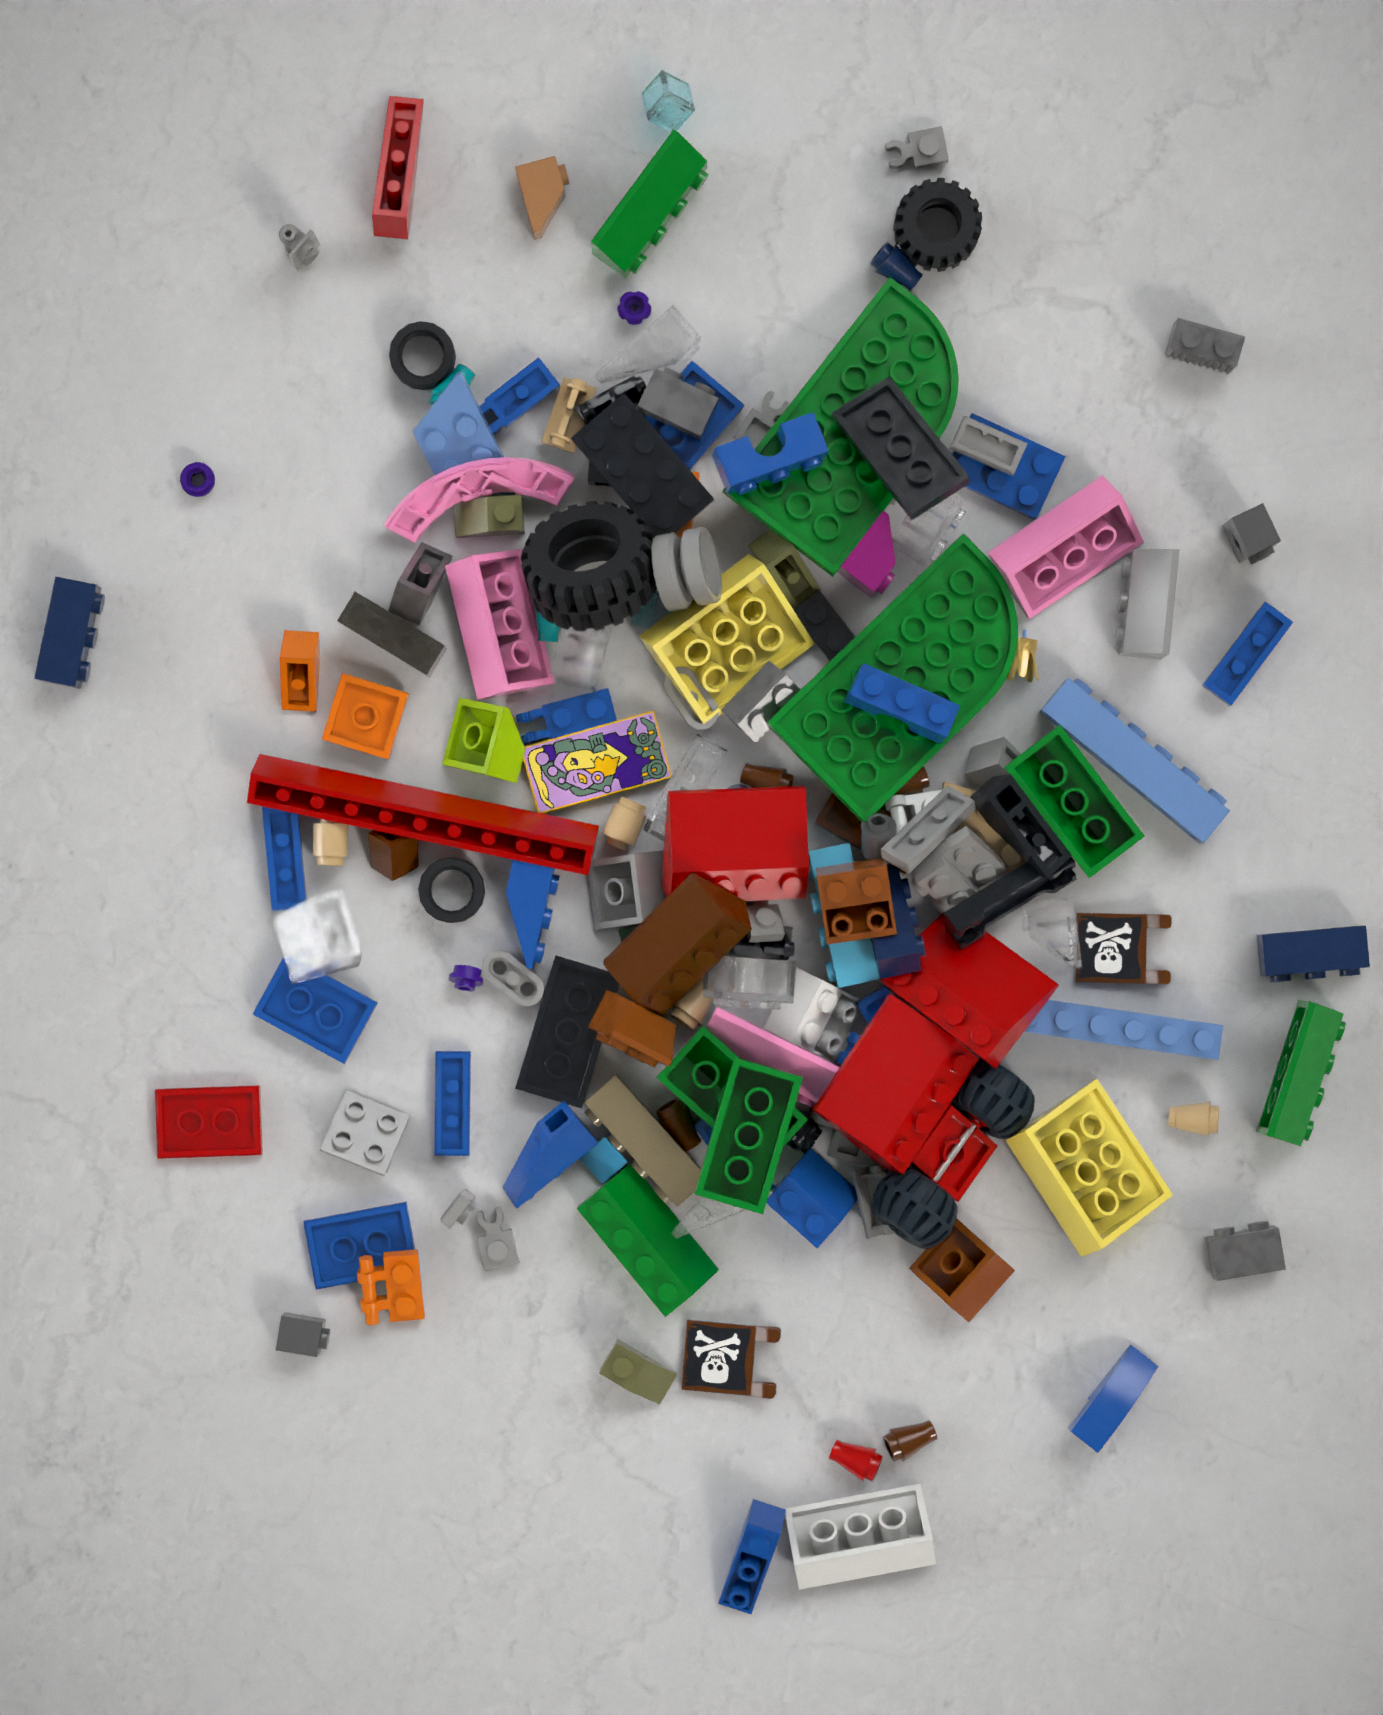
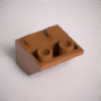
[815,858,897,945]
[588,990,676,1068]

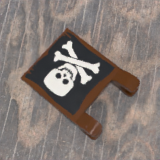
[1076,913,1172,984]
[682,1320,781,1399]

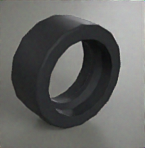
[389,321,456,390]
[418,857,485,923]

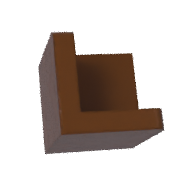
[368,830,419,881]

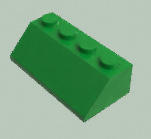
[591,129,709,279]
[1004,725,1145,878]
[1256,1000,1346,1146]
[656,1026,808,1147]
[577,1162,719,1317]

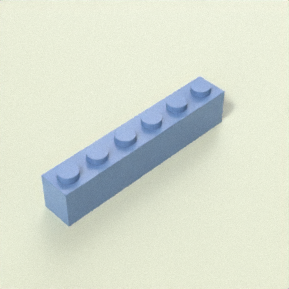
[1039,678,1230,844]
[1024,1000,1223,1060]

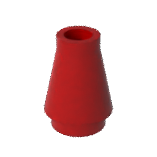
[829,1440,883,1482]

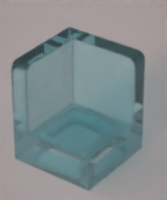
[642,70,695,132]

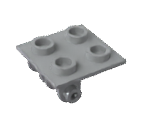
[319,1090,410,1176]

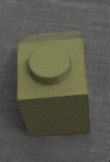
[454,495,525,538]
[748,529,821,610]
[599,1339,677,1405]

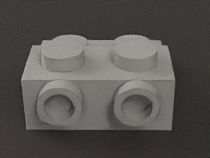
[912,826,1007,913]

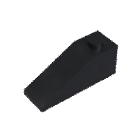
[969,774,1071,878]

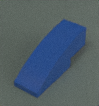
[1068,1344,1159,1453]

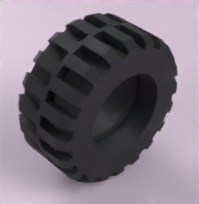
[521,501,657,632]

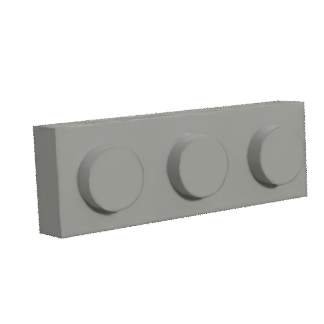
[881,785,975,874]

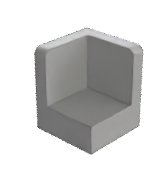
[965,737,1020,788]

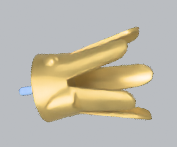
[1007,629,1039,683]

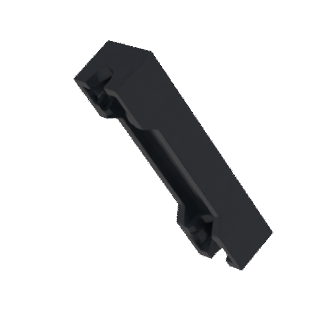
[944,857,1077,950]

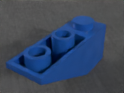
[506,860,560,969]
[502,1101,598,1208]
[718,1499,786,1614]

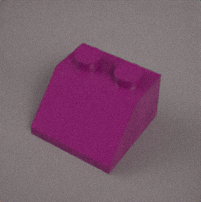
[838,510,896,598]

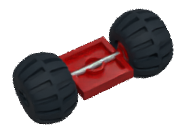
[872,1058,1035,1249]

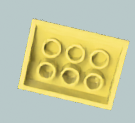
[639,554,815,724]
[1005,1079,1173,1257]

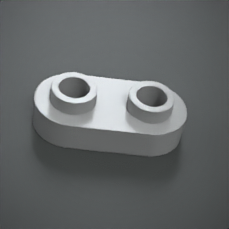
[664,667,719,731]
[482,950,545,1007]

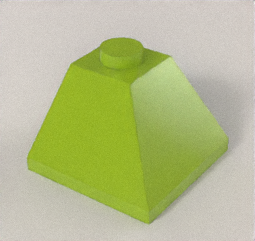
[442,698,525,783]

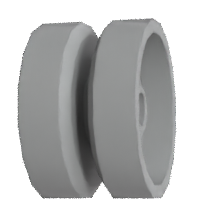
[651,526,722,612]

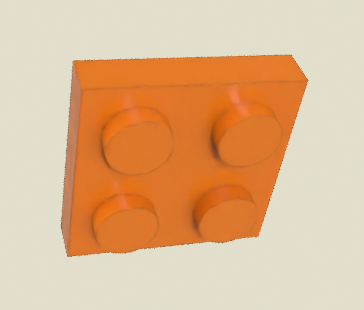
[322,673,409,760]

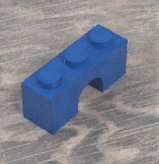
[712,412,828,495]
[844,663,960,744]

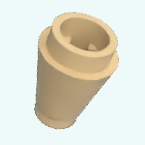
[671,978,718,1031]
[1169,1102,1219,1137]

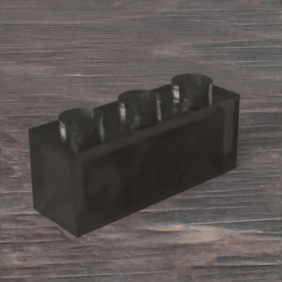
[337,591,447,678]

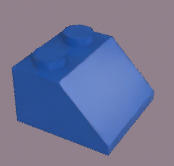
[767,1148,858,1248]

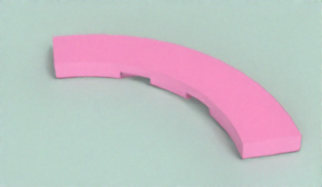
[385,457,575,543]

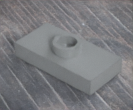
[949,416,1028,477]
[440,1189,475,1229]

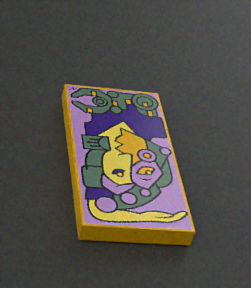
[523,711,672,814]

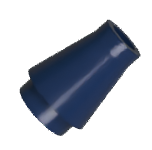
[870,242,923,291]

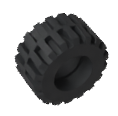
[893,178,983,272]

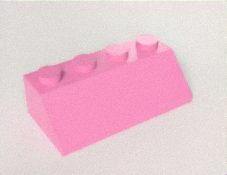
[987,475,1144,619]
[445,549,555,700]
[706,1006,840,1108]

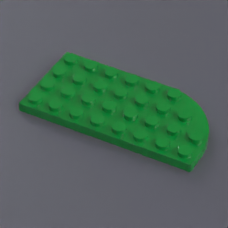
[722,277,959,577]
[766,533,1018,822]

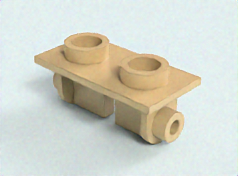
[541,377,597,454]

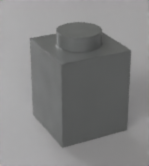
[276,1312,330,1357]

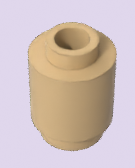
[602,797,647,851]
[313,819,348,866]

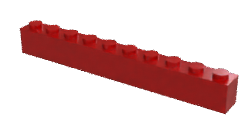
[247,754,599,875]

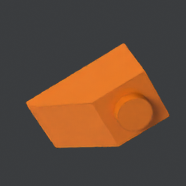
[279,630,320,712]

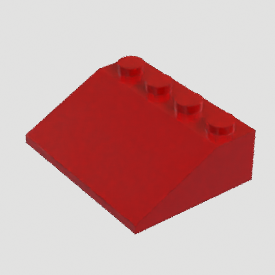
[661,786,809,901]
[879,913,1059,1069]
[812,994,979,1174]

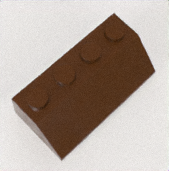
[603,872,752,1016]

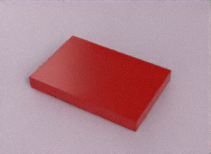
[155,1085,263,1159]

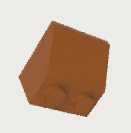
[909,1219,1015,1322]

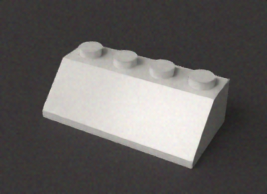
[785,1483,936,1590]

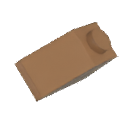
[515,156,570,240]

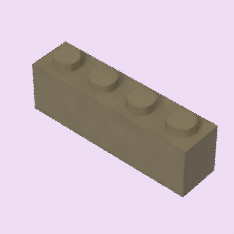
[584,1074,701,1207]

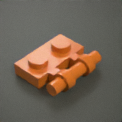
[357,1249,425,1325]

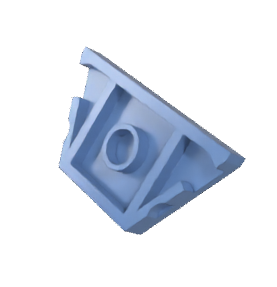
[413,372,515,495]

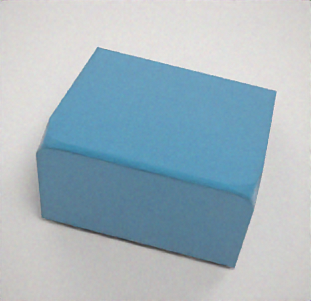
[579,1135,628,1184]

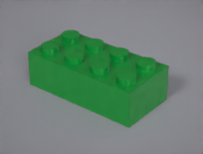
[694,1057,803,1214]

